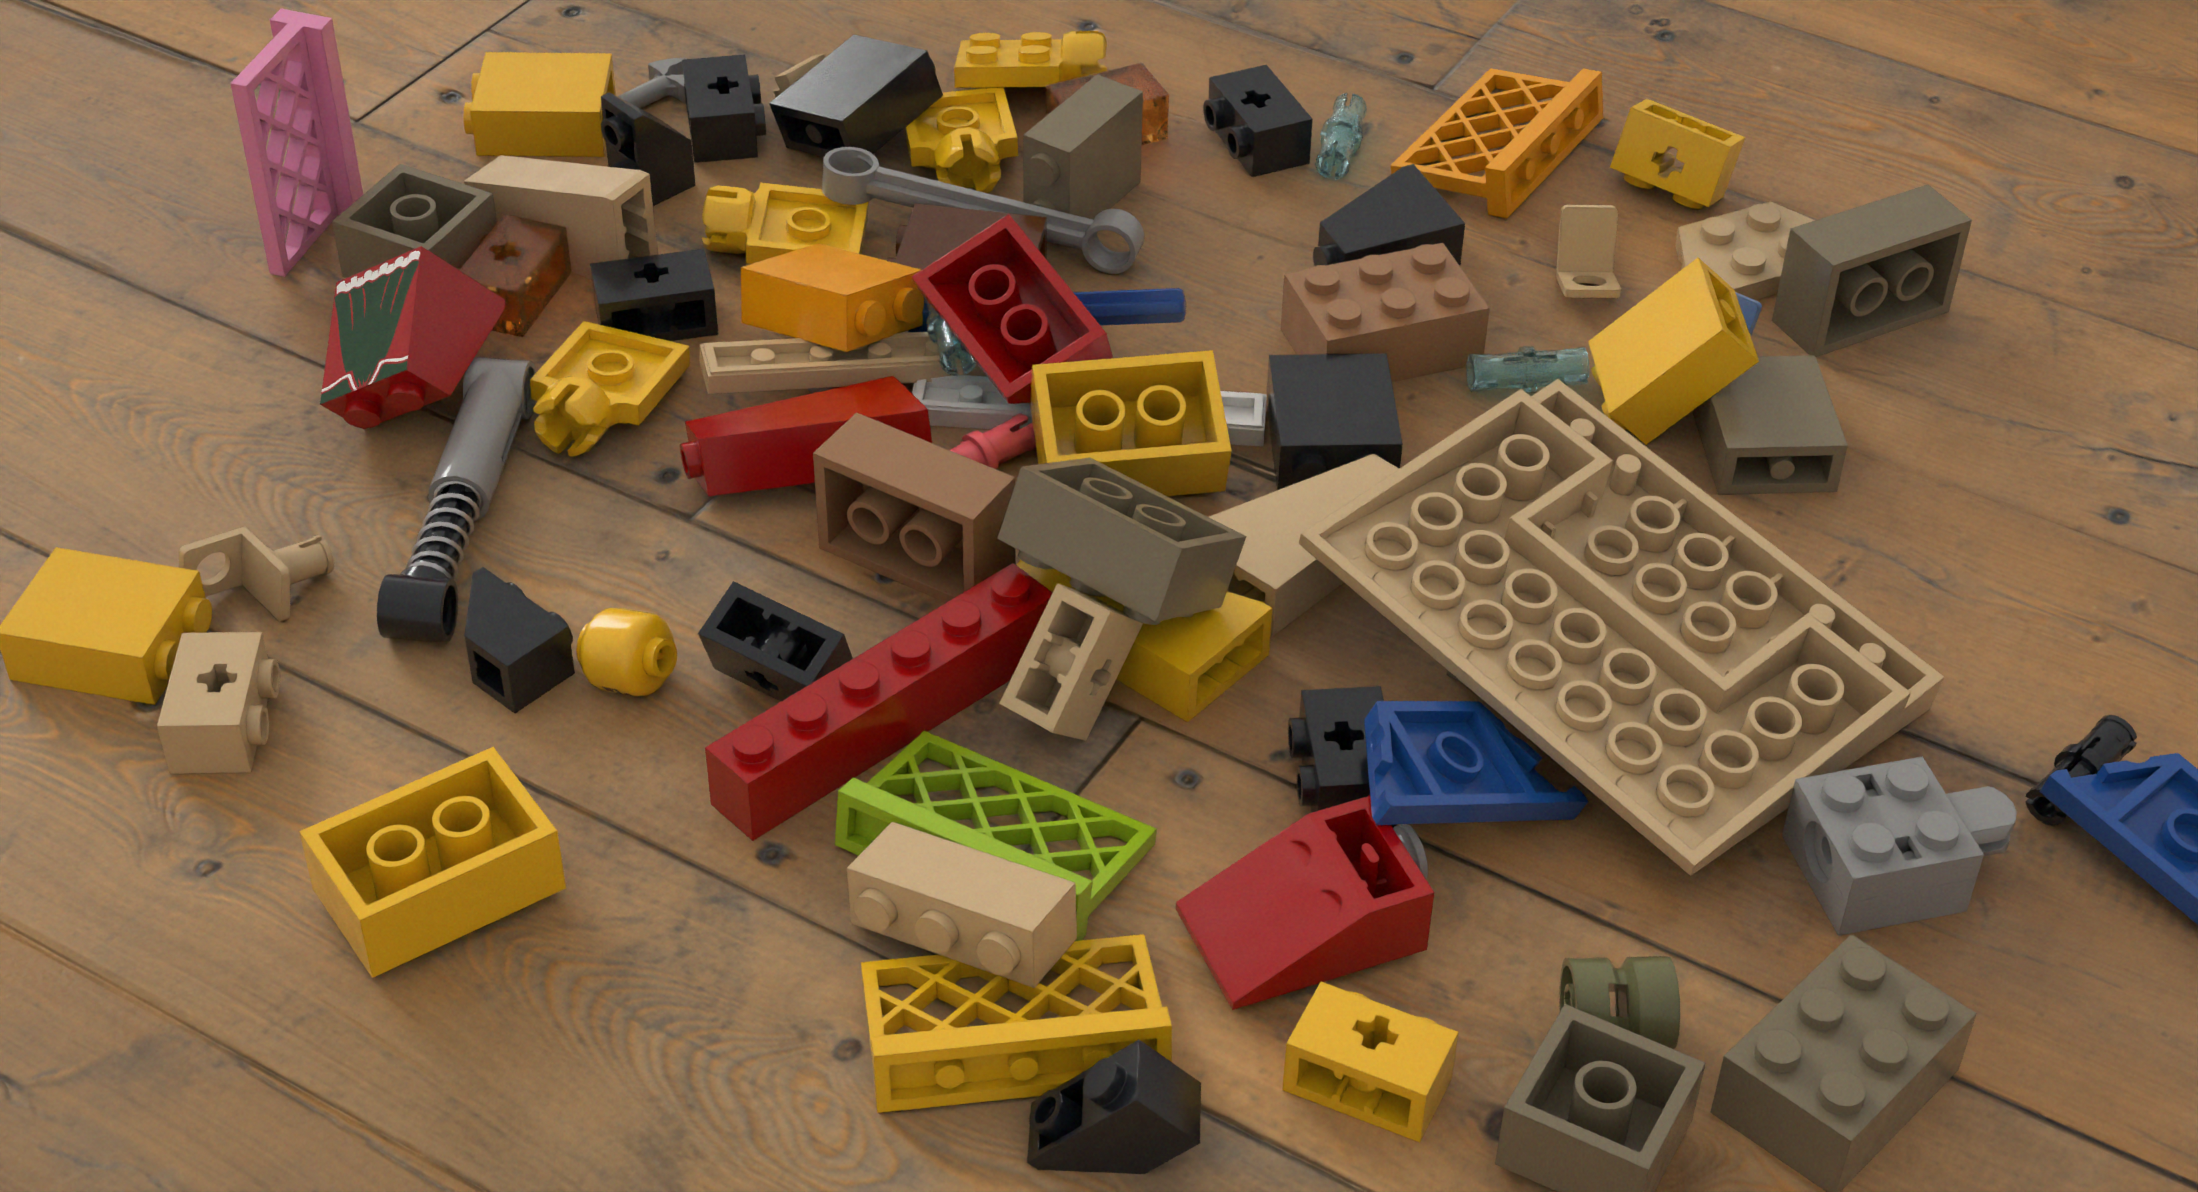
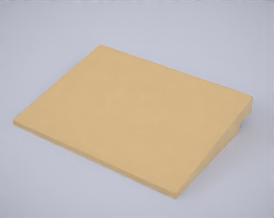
[1299,379,1944,876]

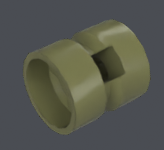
[1559,956,1680,1049]

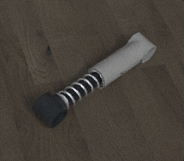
[377,357,536,642]

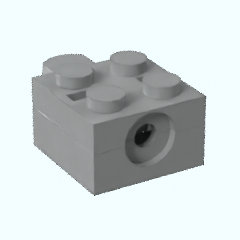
[1782,756,2017,936]

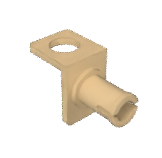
[1556,205,1621,298]
[179,526,334,622]

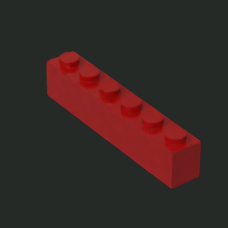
[705,563,1053,841]

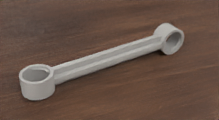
[822,147,1144,274]

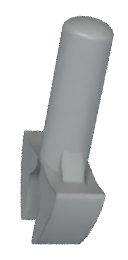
[618,58,687,109]

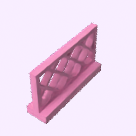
[230,8,364,277]

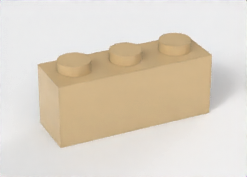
[847,822,1077,988]

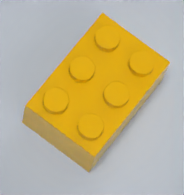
[1030,350,1232,496]
[299,747,566,978]

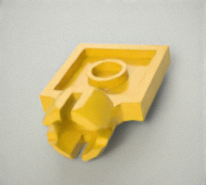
[954,31,1107,93]
[904,87,1018,193]
[702,182,869,264]
[530,321,690,456]

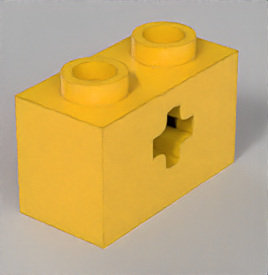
[1609,99,1746,209]
[1282,981,1459,1143]

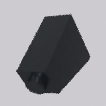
[1313,164,1465,266]

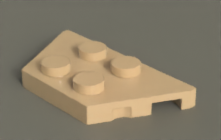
[1675,201,1815,300]

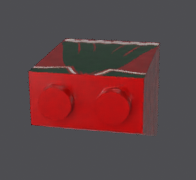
[320,246,505,430]

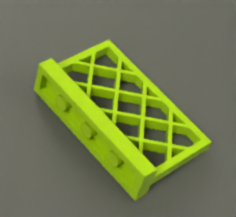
[835,731,1157,941]

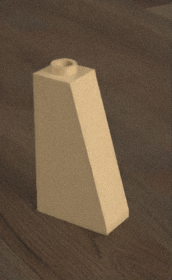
[463,155,658,280]
[1209,454,1399,636]

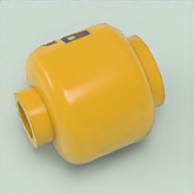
[576,608,677,696]

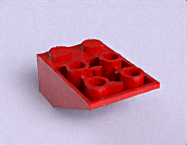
[1176,796,1435,1010]

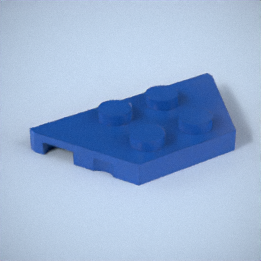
[1364,701,1588,825]
[2040,753,2198,925]

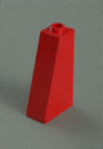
[680,376,933,496]

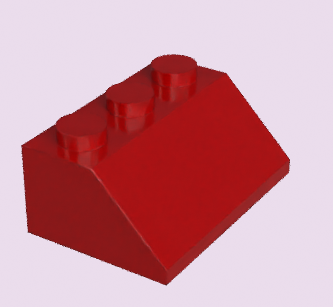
[912,214,1113,404]

